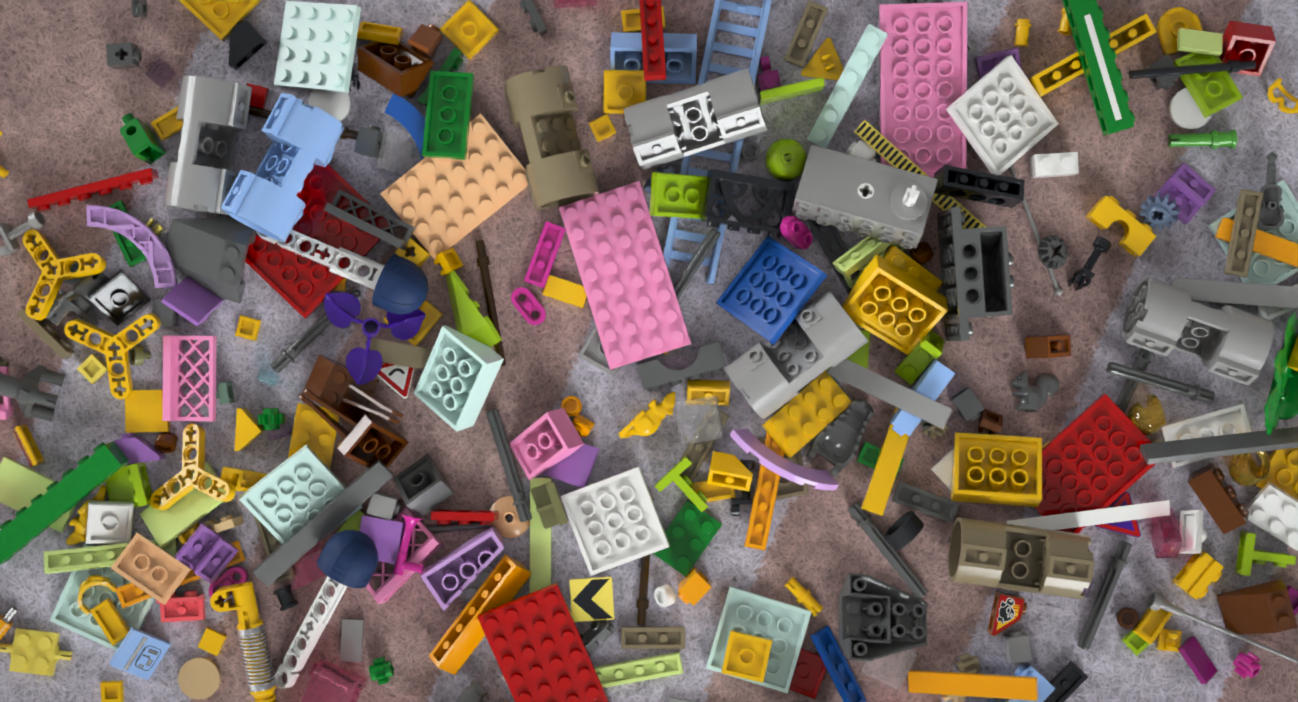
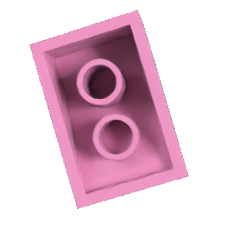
[509,408,584,480]

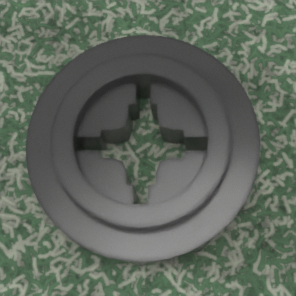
[1038,235,1070,269]

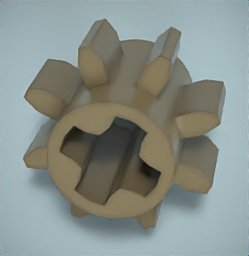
[921,419,948,439]
[956,653,982,674]

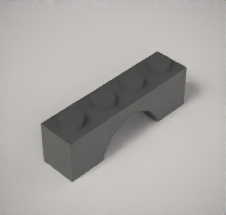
[637,341,726,392]

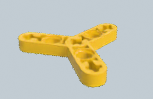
[22,229,106,321]
[64,313,161,399]
[150,423,235,511]

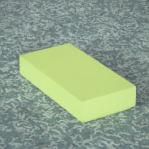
[1177,28,1223,56]

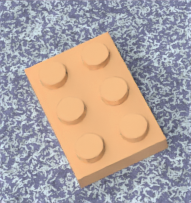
[111,533,191,605]

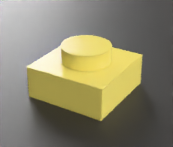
[77,354,107,384]

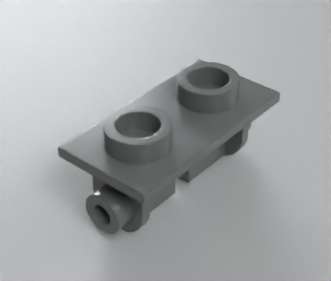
[581,620,615,656]

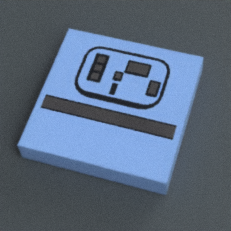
[109,627,171,680]

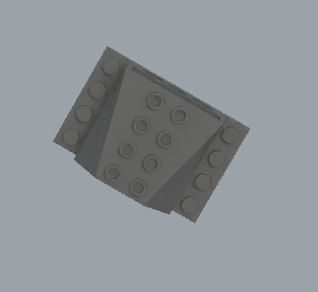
[937,207,1014,341]

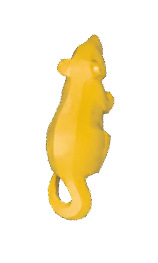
[618,392,675,439]
[66,485,106,545]

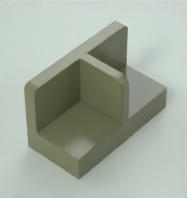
[531,481,569,529]

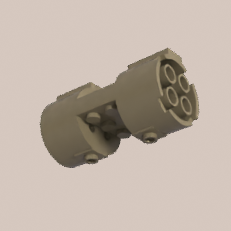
[503,65,599,210]
[948,517,1095,599]

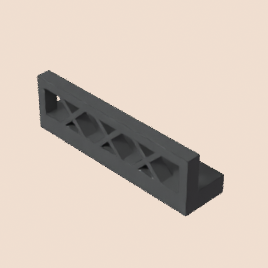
[324,189,415,250]

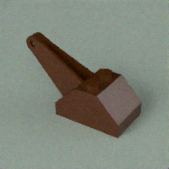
[302,355,403,424]
[298,387,409,468]

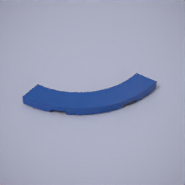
[384,93,425,160]

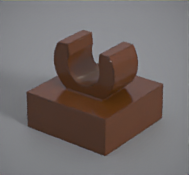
[978,409,1003,435]

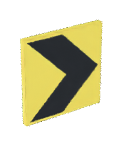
[569,577,615,622]

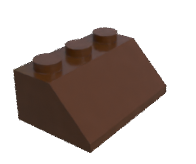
[358,41,434,97]

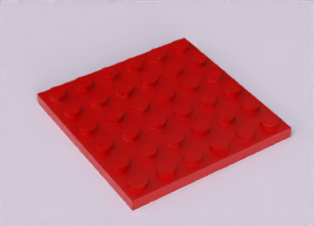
[226,164,390,319]

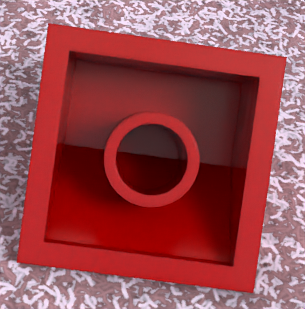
[1220,21,1276,76]

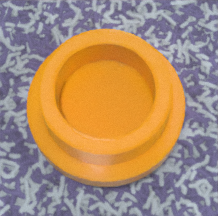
[561,396,582,417]

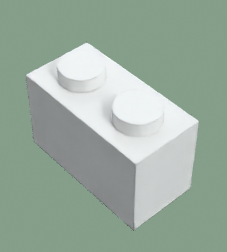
[1029,152,1079,178]

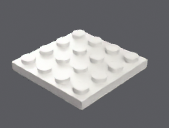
[946,55,1059,175]
[560,466,670,576]

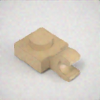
[204,514,245,533]

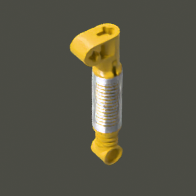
[210,582,277,702]

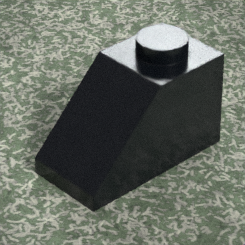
[228,20,268,70]

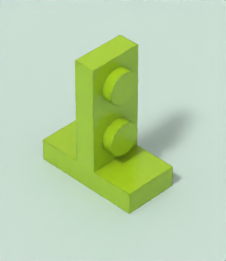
[894,330,945,385]
[655,456,708,512]
[1235,530,1296,576]

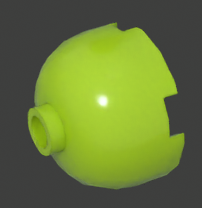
[765,138,807,181]

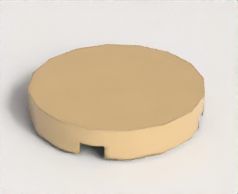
[178,657,222,700]

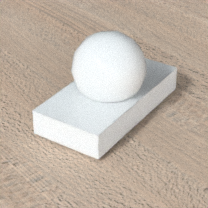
[1178,510,1207,554]

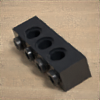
[934,165,1025,208]

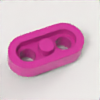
[780,216,813,249]
[511,287,546,325]
[209,566,248,601]

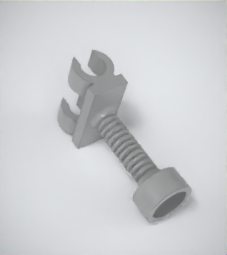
[0,210,47,257]

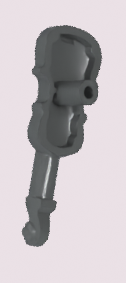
[1258,152,1285,229]

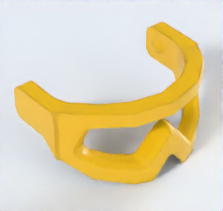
[1267,78,1298,114]
[77,575,118,615]

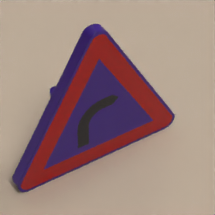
[1095,492,1141,537]

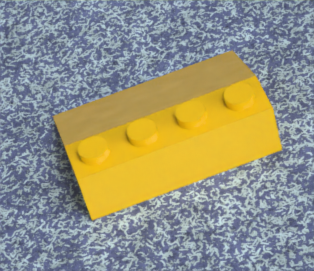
[842,255,948,355]
[951,432,1042,507]

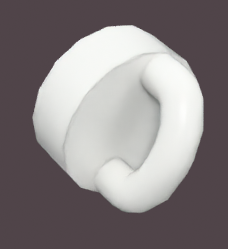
[654,584,676,607]

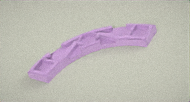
[86,205,178,288]
[730,429,839,490]

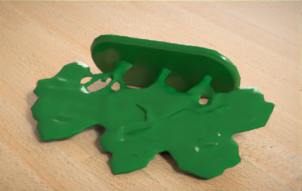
[1264,312,1298,436]

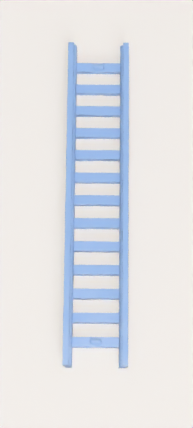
[663,0,772,284]

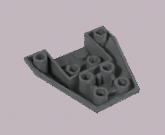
[838,573,927,662]

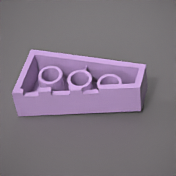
[420,525,505,611]

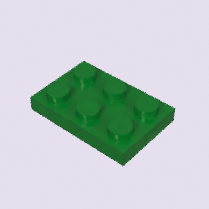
[653,500,722,577]

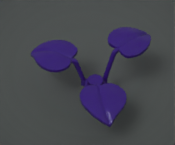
[324,293,426,385]

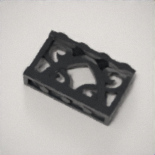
[701,169,795,238]

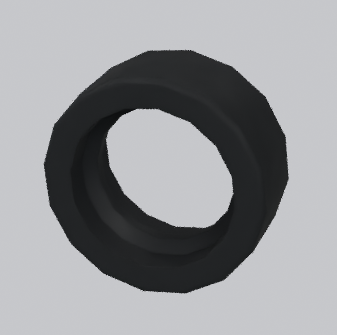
[883,511,924,551]

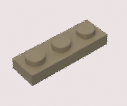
[783,0,828,68]
[17,308,75,359]
[621,626,685,649]

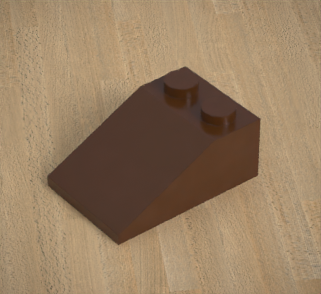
[1216,579,1298,634]

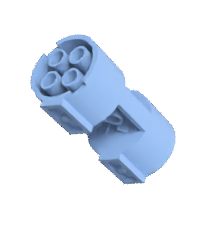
[220,93,345,243]

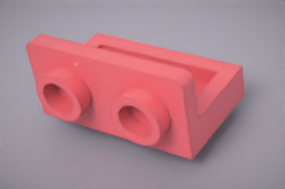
[156,590,206,622]

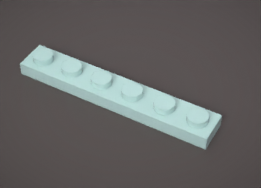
[807,24,888,148]

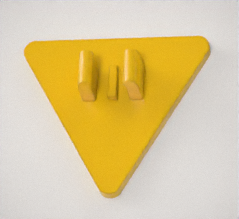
[801,38,844,81]

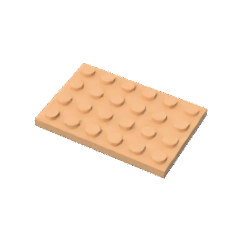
[380,113,529,260]

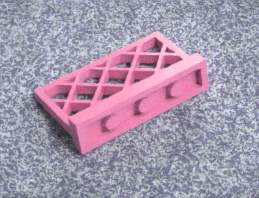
[163,336,216,422]
[366,507,444,604]

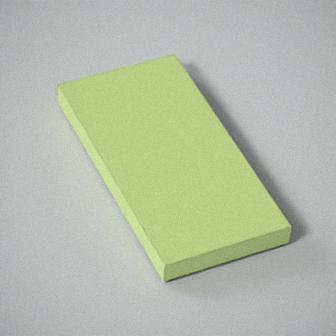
[0,456,76,533]
[140,462,226,548]

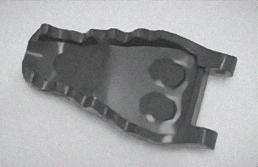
[806,399,874,477]

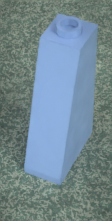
[890,359,955,436]

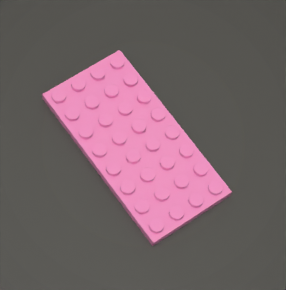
[879,2,967,177]
[559,181,692,370]

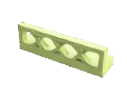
[833,236,905,289]

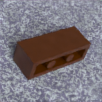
[1187,463,1249,534]

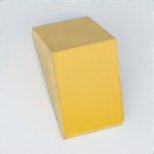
[234,408,265,451]

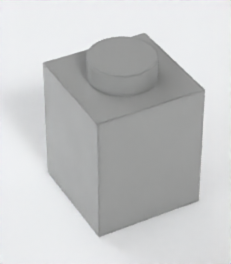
[367,491,402,520]
[1003,630,1032,664]

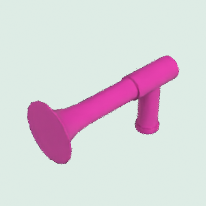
[393,514,424,575]

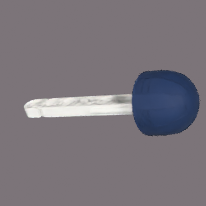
[256,230,428,314]
[274,530,378,688]

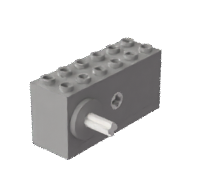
[792,144,938,249]

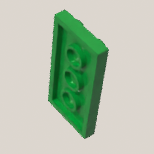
[422,71,474,160]

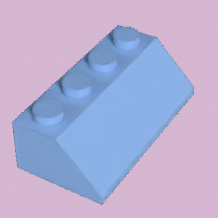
[610,32,697,84]

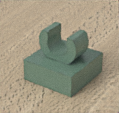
[216,381,235,404]

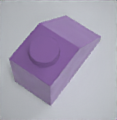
[114,433,165,464]

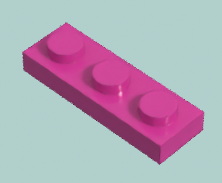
[524,221,566,288]

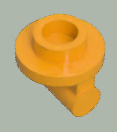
[572,414,595,437]

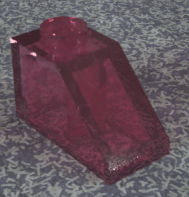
[1151,508,1183,558]
[292,546,325,591]

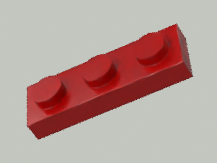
[431,509,498,525]

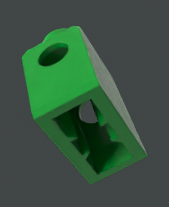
[119,113,167,165]

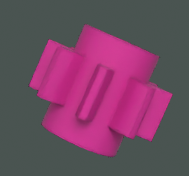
[1233,651,1261,679]

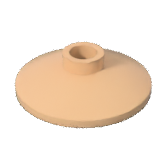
[490,496,530,538]

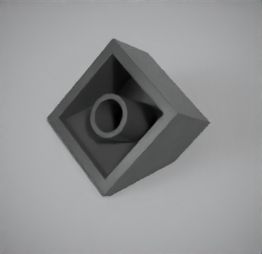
[394,454,454,518]

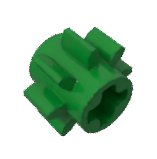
[258,408,285,430]
[369,657,394,685]

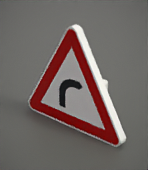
[377,363,414,399]

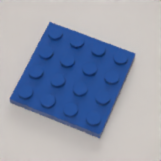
[716,236,827,345]

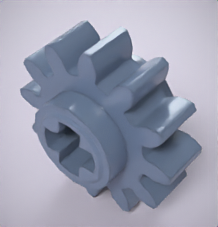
[1139,192,1180,231]

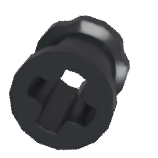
[273,584,299,611]

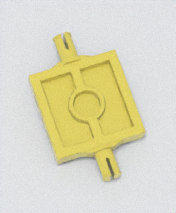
[0,628,73,676]

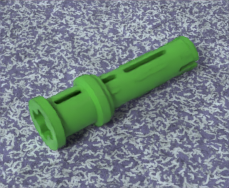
[1168,130,1237,149]

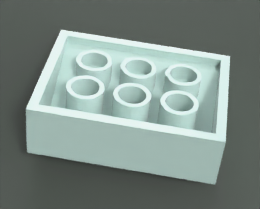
[414,325,504,432]

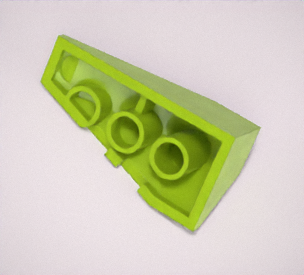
[446,270,502,348]

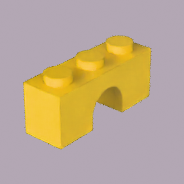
[1086,196,1156,257]

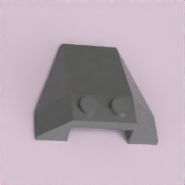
[166,216,257,303]

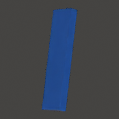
[810,625,867,702]

